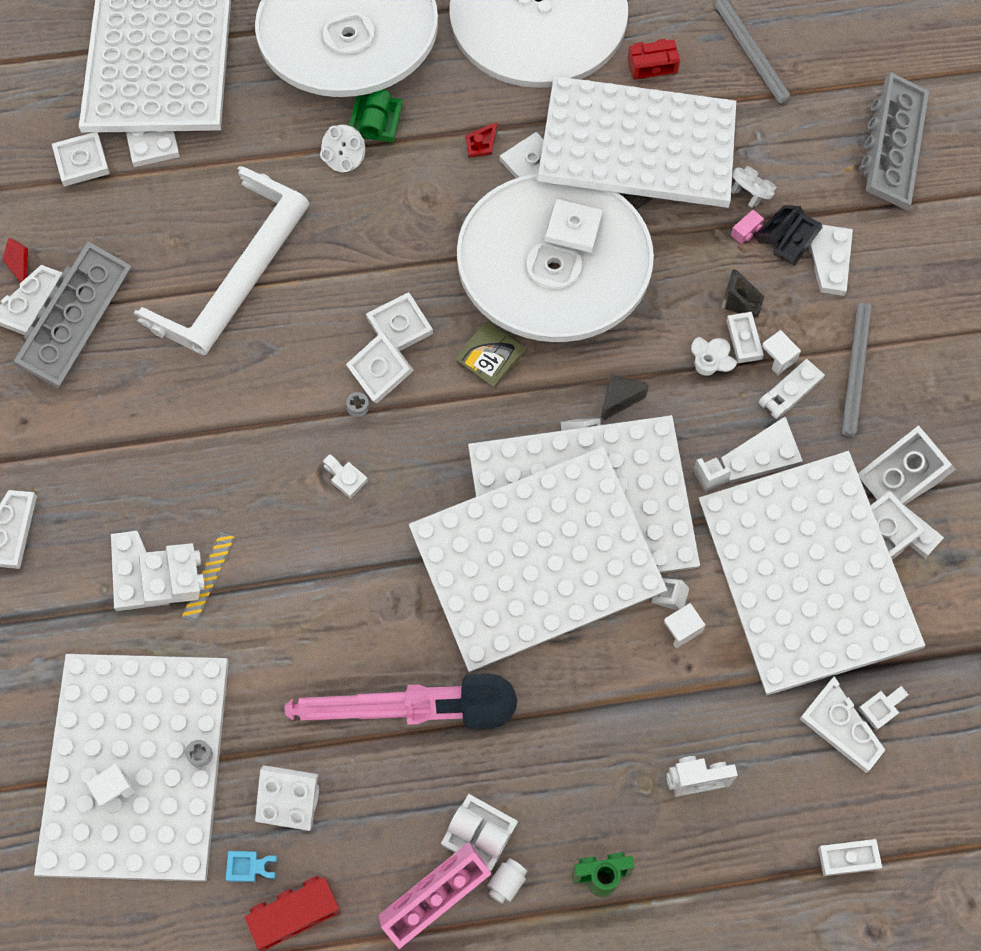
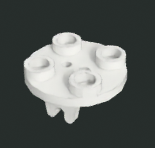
[320,124,366,173]
[731,166,777,208]

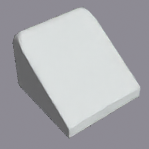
[651,578,689,611]

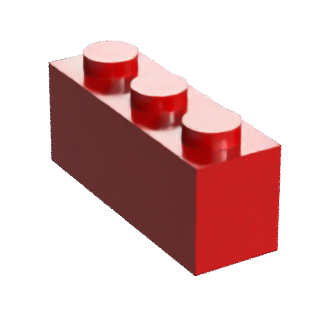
[244,876,341,951]

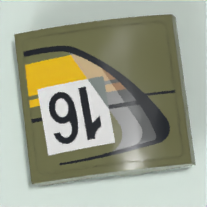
[455,321,527,388]

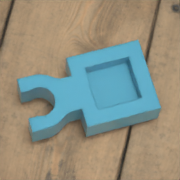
[226,851,278,883]

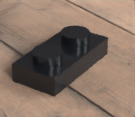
[754,205,805,244]
[773,213,823,266]

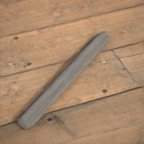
[715,0,790,104]
[842,302,871,437]

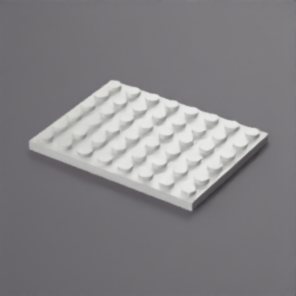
[79,0,231,133]
[537,76,736,208]
[468,415,700,573]
[409,447,667,673]
[699,451,925,696]
[34,654,229,882]

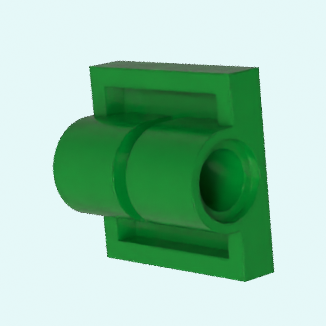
[349,89,403,143]
[572,852,635,898]

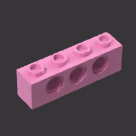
[378,842,491,949]

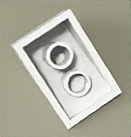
[858,425,956,505]

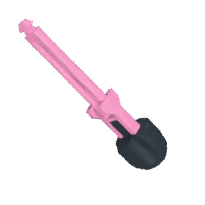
[284,673,518,730]

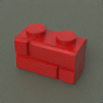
[628,39,680,80]

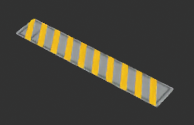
[182,532,235,622]

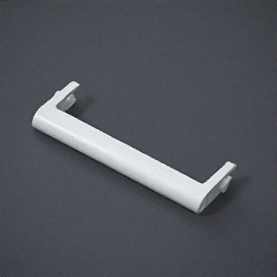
[134,166,309,355]

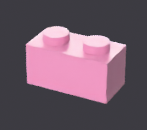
[731,210,764,244]

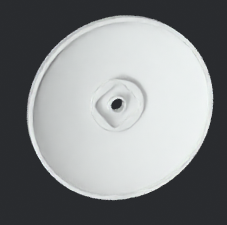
[255,0,438,97]
[449,0,628,88]
[457,173,654,342]

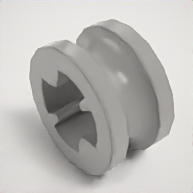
[346,392,369,417]
[185,740,213,768]

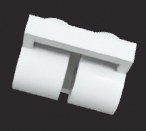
[255,765,319,831]
[441,794,518,872]

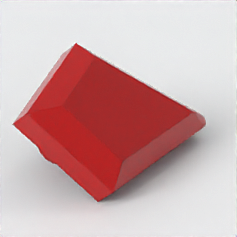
[465,122,497,158]
[3,238,28,283]

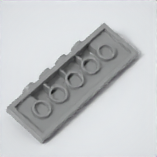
[861,72,929,210]
[13,241,132,389]

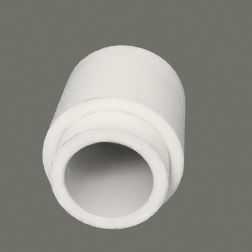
[487,858,528,904]

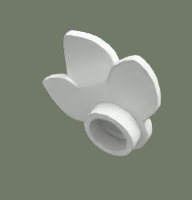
[691,337,738,376]

